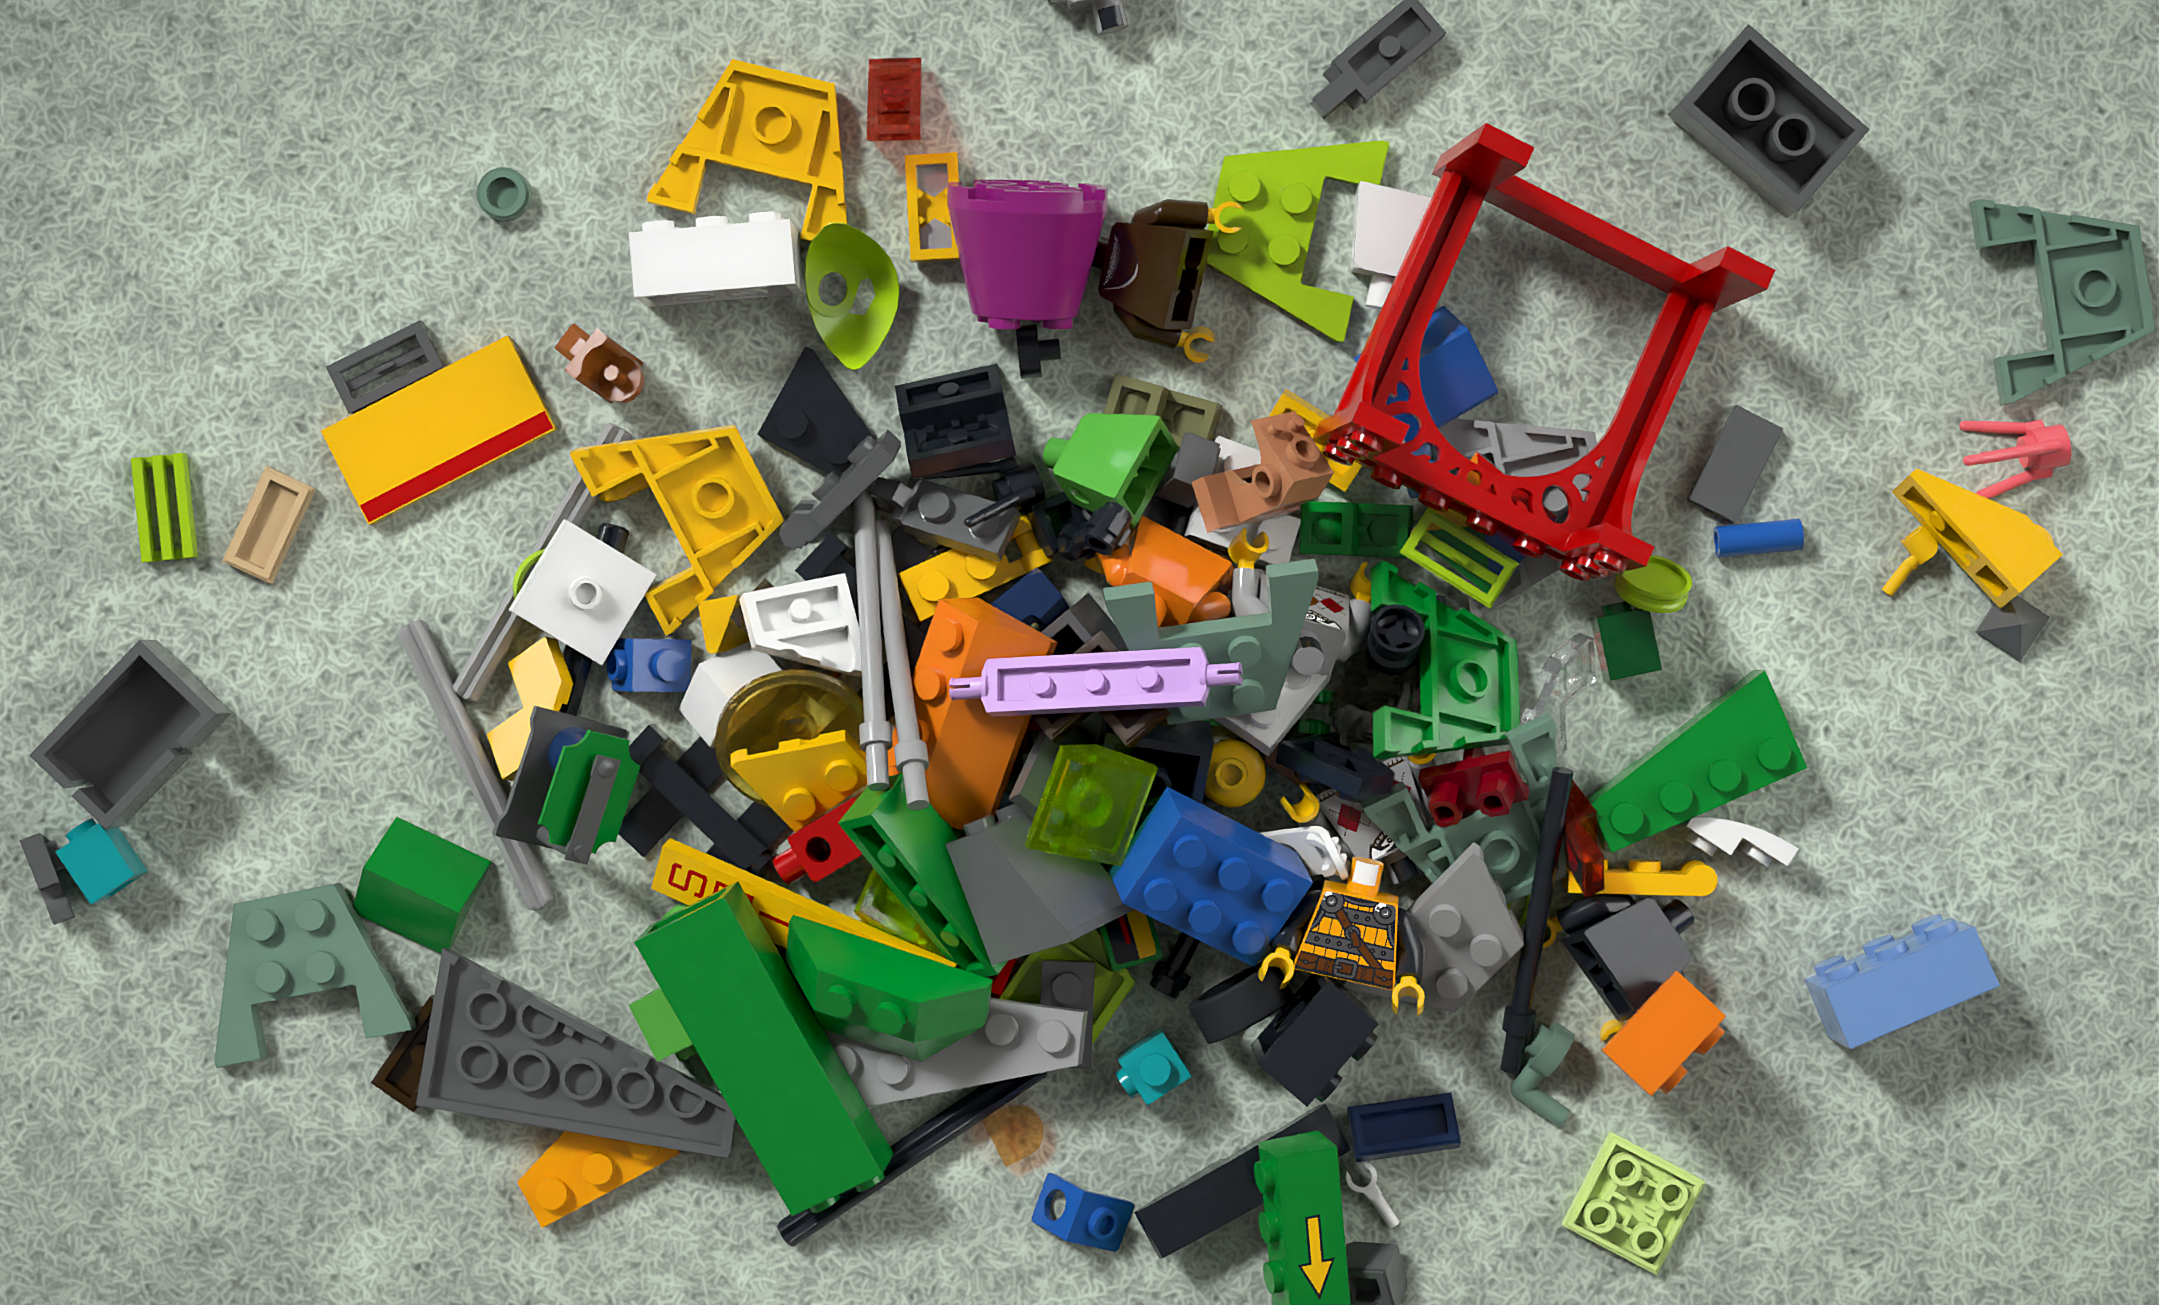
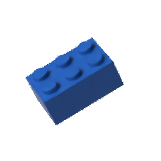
[1109,787,1313,967]

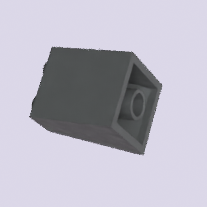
[946,804,1134,965]

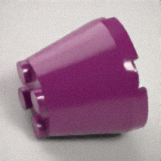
[947,179,1108,329]

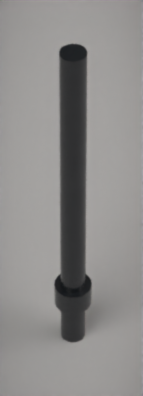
[1500,767,1574,1074]

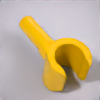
[1882,526,1938,597]

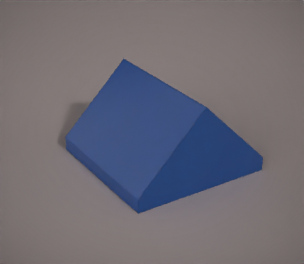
[1353,305,1498,443]

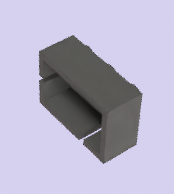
[29,640,233,829]

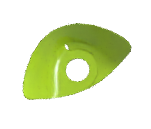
[805,223,900,370]

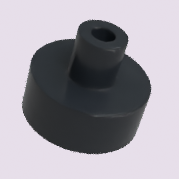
[1016,325,1061,379]

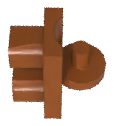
[555,324,645,404]

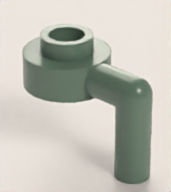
[1510,1022,1575,1127]

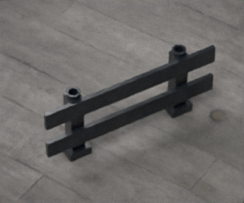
[619,526,979,875]

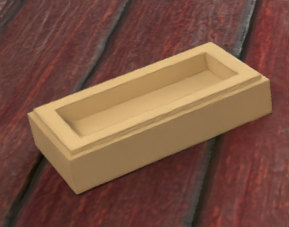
[222,466,316,584]

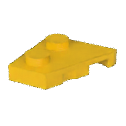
[731,730,867,832]

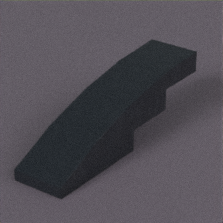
[1134,1104,1351,1259]

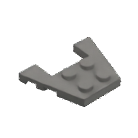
[1434,419,1601,617]

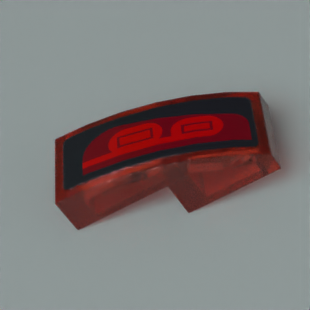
[1563,780,1605,897]

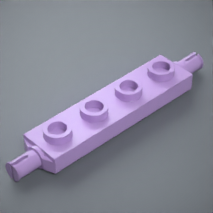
[949,647,1243,717]

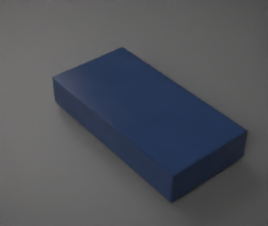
[1347,1092,1461,1163]

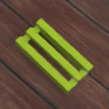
[130,453,198,563]
[1400,507,1519,609]

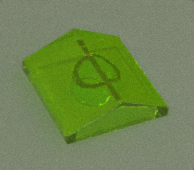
[1024,744,1158,866]

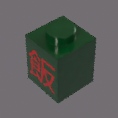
[1590,601,1662,681]

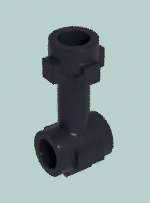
[1057,502,1133,562]
[1149,929,1200,998]

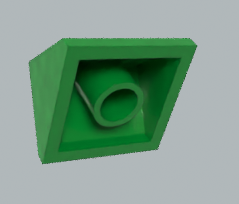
[353,817,492,953]

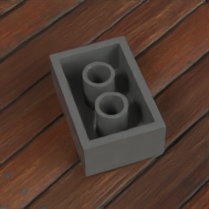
[1668,24,1870,218]

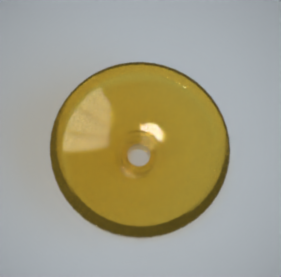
[715,669,864,808]

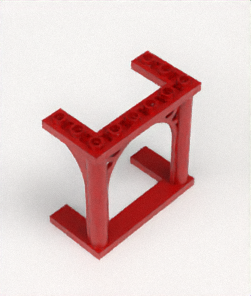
[1312,123,1776,582]

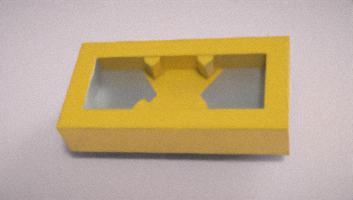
[904,152,960,263]

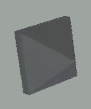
[1975,596,2049,661]

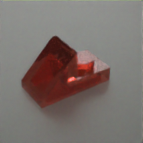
[867,57,924,142]

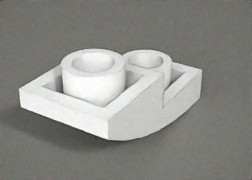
[1679,815,1799,868]

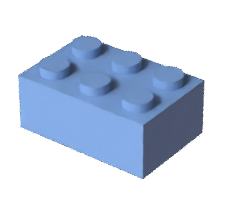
[1804,914,2000,1049]

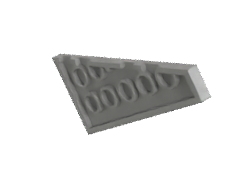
[790,971,1088,1107]

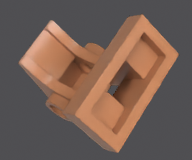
[1192,411,1334,533]

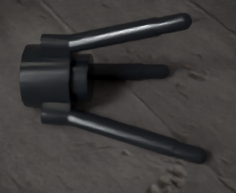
[922,456,1045,557]

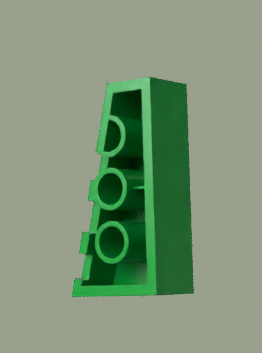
[1582,670,1808,853]

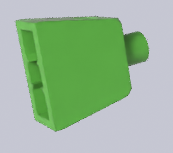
[1043,413,1179,529]

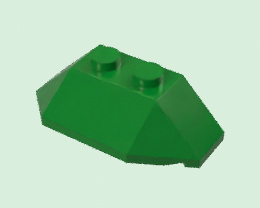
[786,915,993,1062]

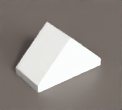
[679,641,790,749]

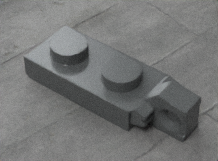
[1310,0,1446,119]
[870,477,1021,562]

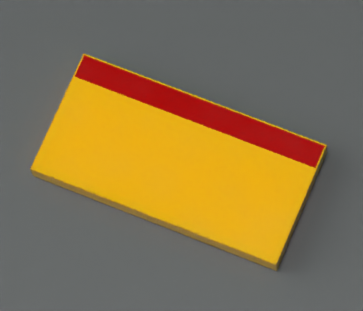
[321,335,558,525]

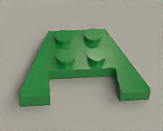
[1371,561,1520,759]

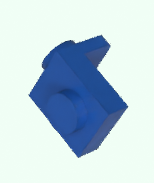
[606,638,691,692]

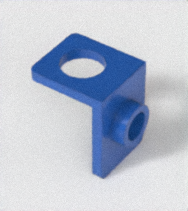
[1032,1173,1134,1252]

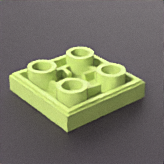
[1561,1131,1705,1275]

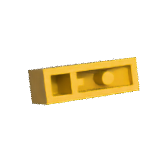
[1892,469,2063,609]

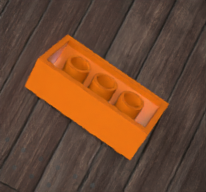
[888,597,1057,830]

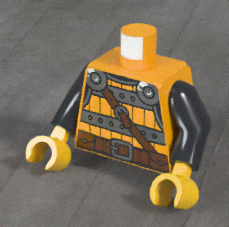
[1258,857,1425,1016]

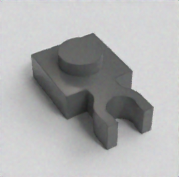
[19,833,75,925]

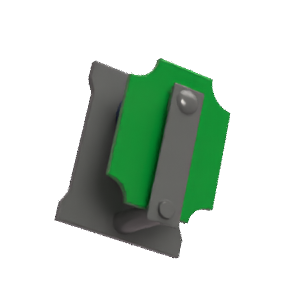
[492,705,641,865]

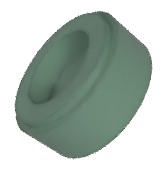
[477,167,532,222]

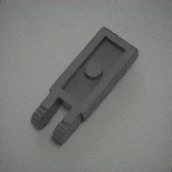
[779,429,901,550]

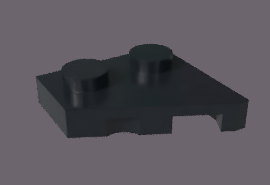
[757,346,875,477]

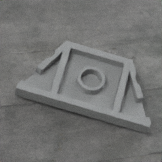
[1342,842,1524,1012]

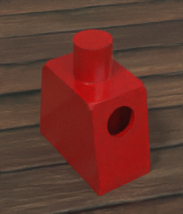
[773,792,863,885]

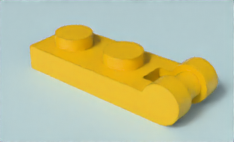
[898,515,1054,623]
[1562,857,1718,896]

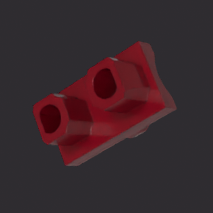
[1418,748,1529,828]

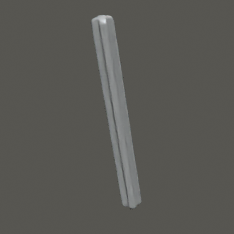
[453,423,633,702]
[398,620,555,910]

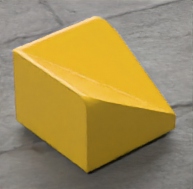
[698,595,750,654]

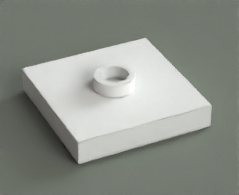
[509,519,656,665]

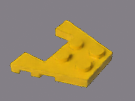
[646,59,848,243]
[570,425,784,636]

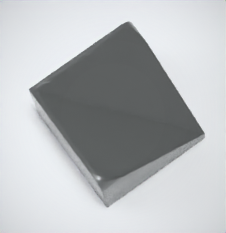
[1156,432,1221,508]
[1346,1241,1407,1305]

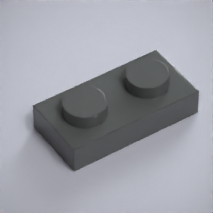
[1040,959,1095,1069]

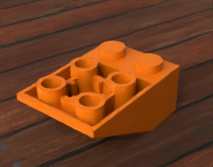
[1601,971,1726,1096]

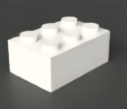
[629,211,804,307]

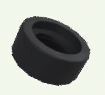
[1188,962,1294,1044]

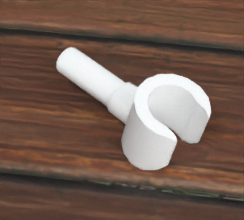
[1346,1161,1400,1229]

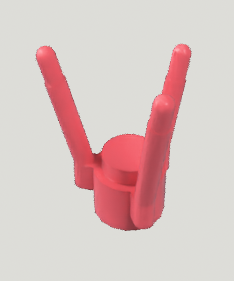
[1959,420,2071,499]

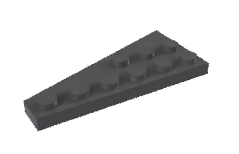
[416,947,737,1158]

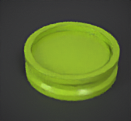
[1614,554,1692,613]

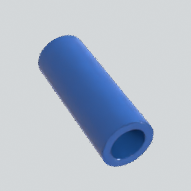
[1713,518,1804,558]

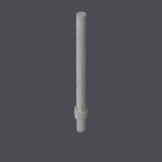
[853,490,893,791]
[875,520,929,810]

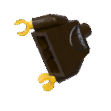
[1091,199,1243,363]

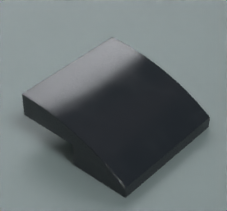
[895,363,1016,478]

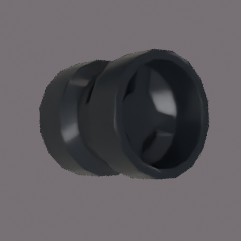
[1365,604,1425,676]

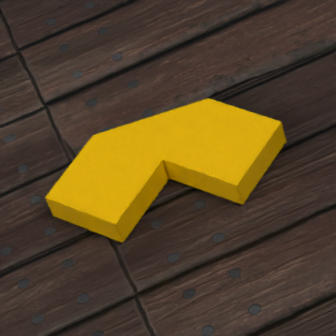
[487,636,573,781]

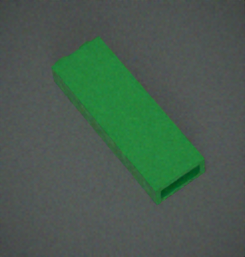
[634,881,894,1216]

